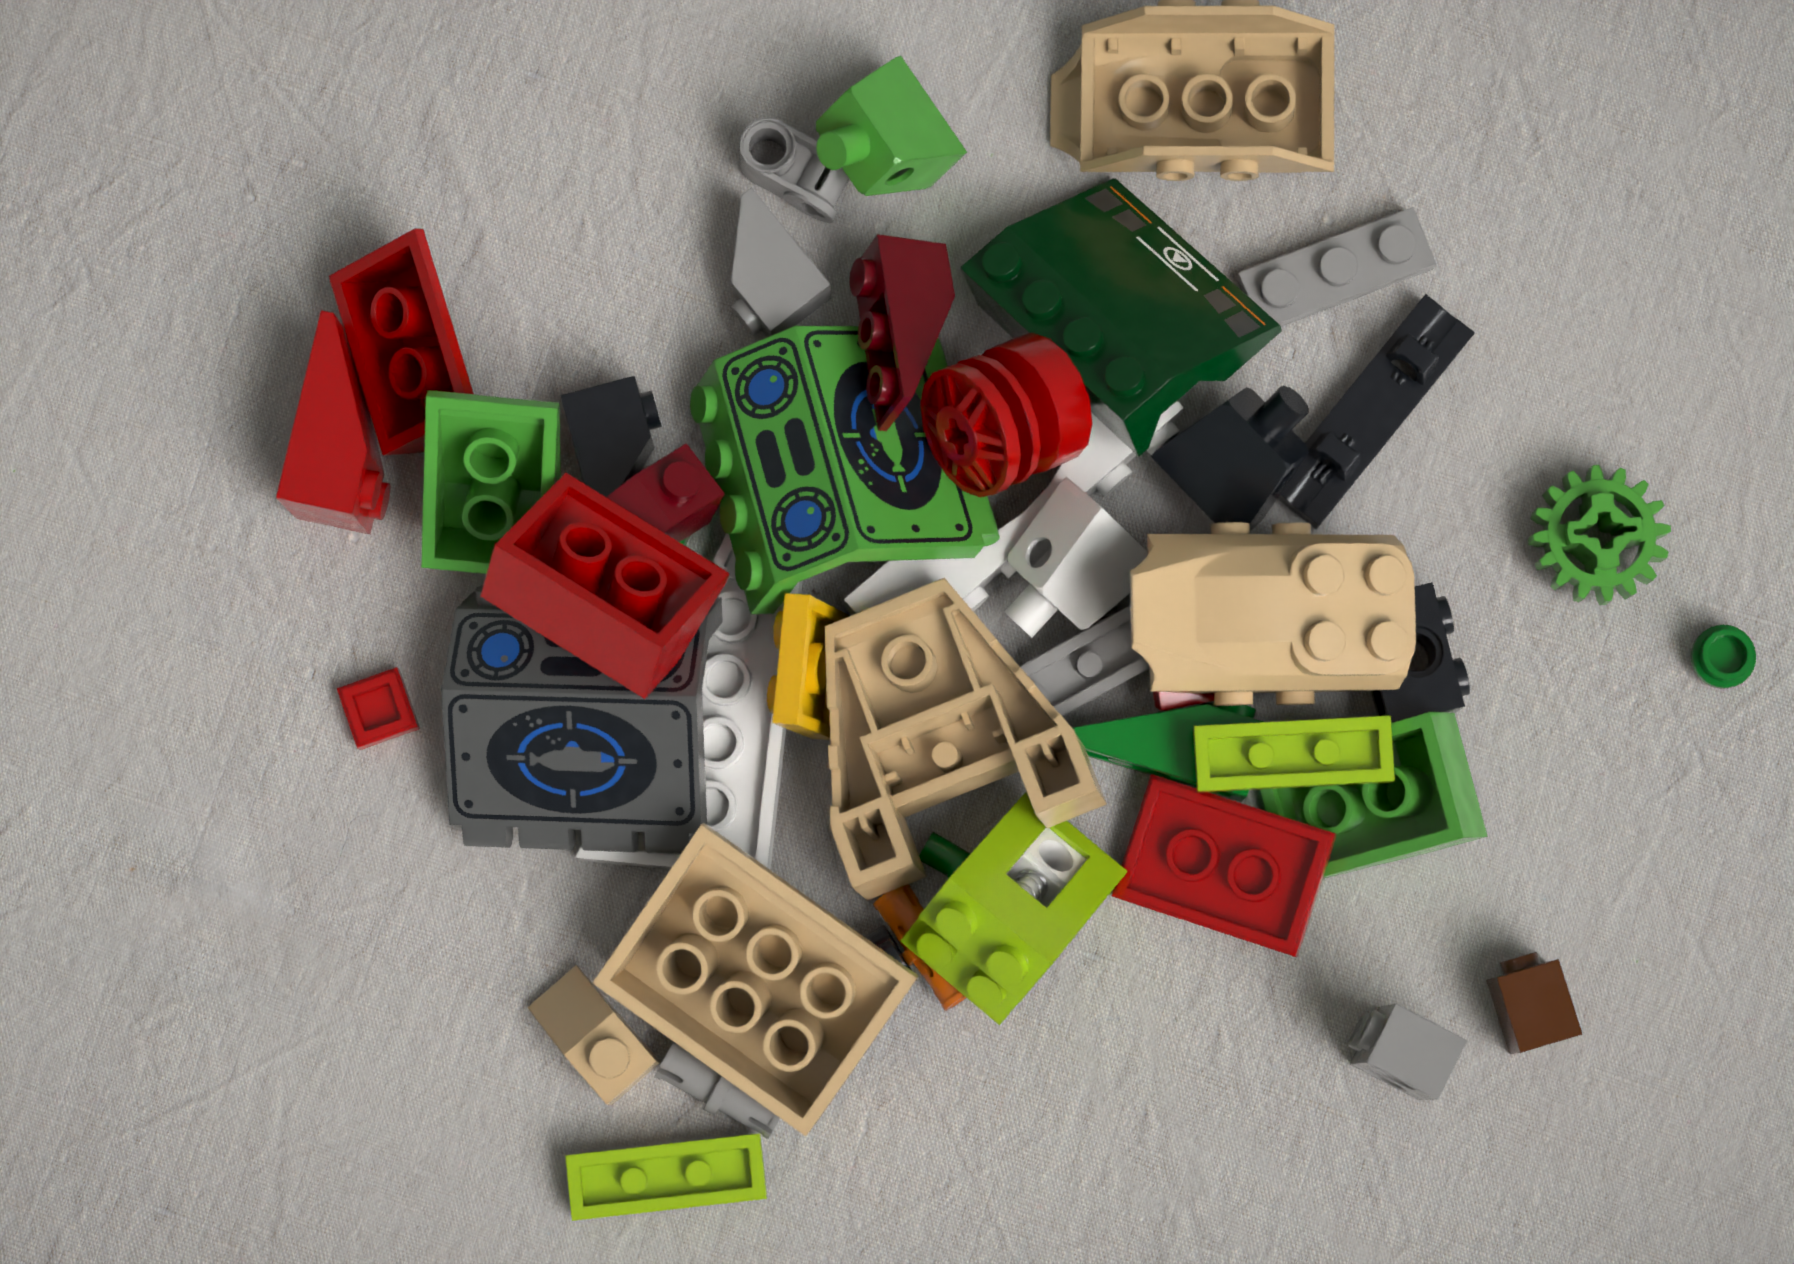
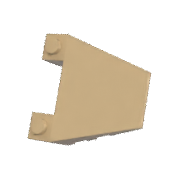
[825,578,1107,900]

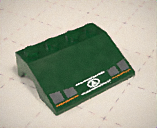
[960,178,1282,457]

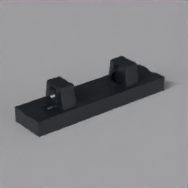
[1278,294,1475,530]

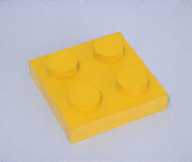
[767,593,849,740]

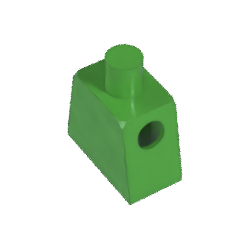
[816,56,967,196]

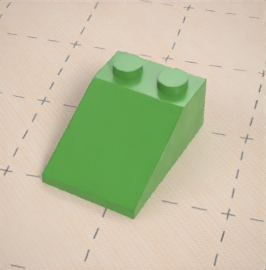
[421,390,561,574]
[1260,712,1488,879]

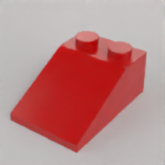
[276,310,391,535]

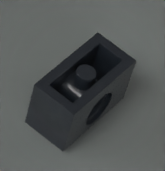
[1371,582,1470,723]

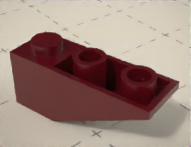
[849,234,955,431]

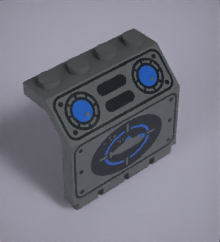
[441,585,723,854]

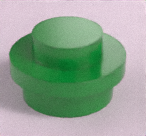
[1691,625,1756,689]

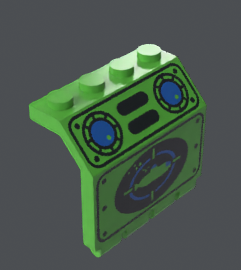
[690,326,1000,615]

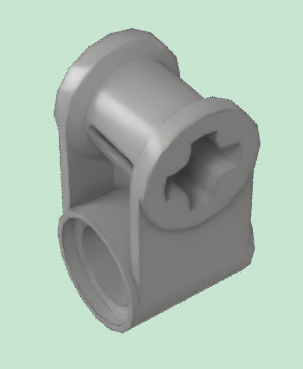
[739,117,849,223]

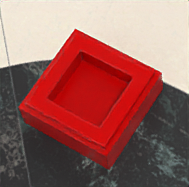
[337,667,420,750]

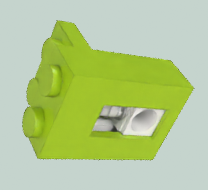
[900,791,1128,1026]

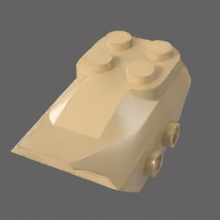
[1050,0,1334,181]
[1130,522,1416,706]

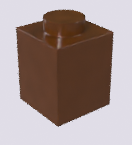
[1486,952,1582,1054]

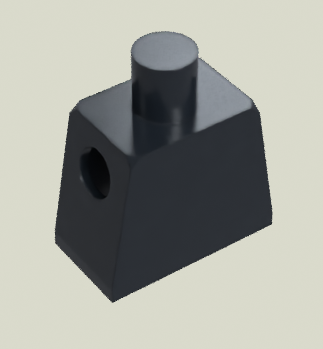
[1151,386,1309,531]

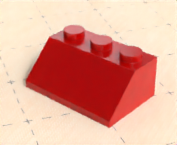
[329,229,474,456]
[480,473,730,699]

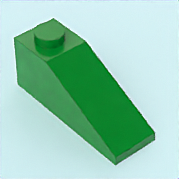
[1073,704,1264,802]

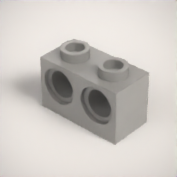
[1347,1003,1468,1100]

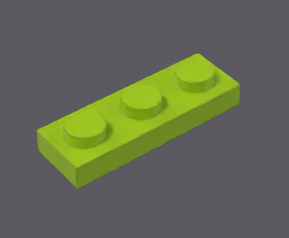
[1193,716,1395,793]
[565,1133,767,1221]

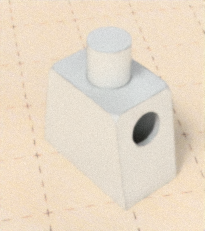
[1004,476,1148,637]

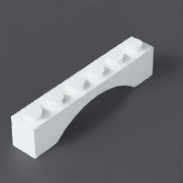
[844,401,1184,615]

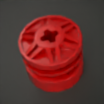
[920,333,1093,498]

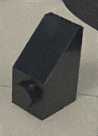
[560,376,662,497]

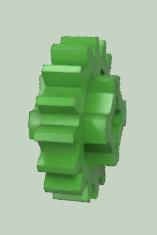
[1528,465,1671,605]

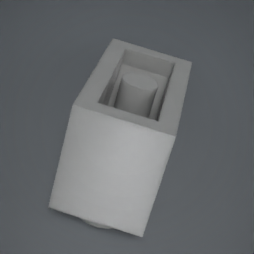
[730,187,831,337]

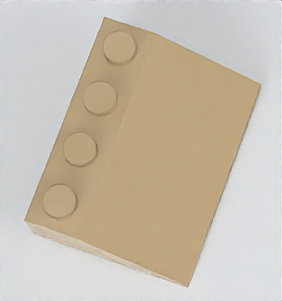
[593,823,919,1136]

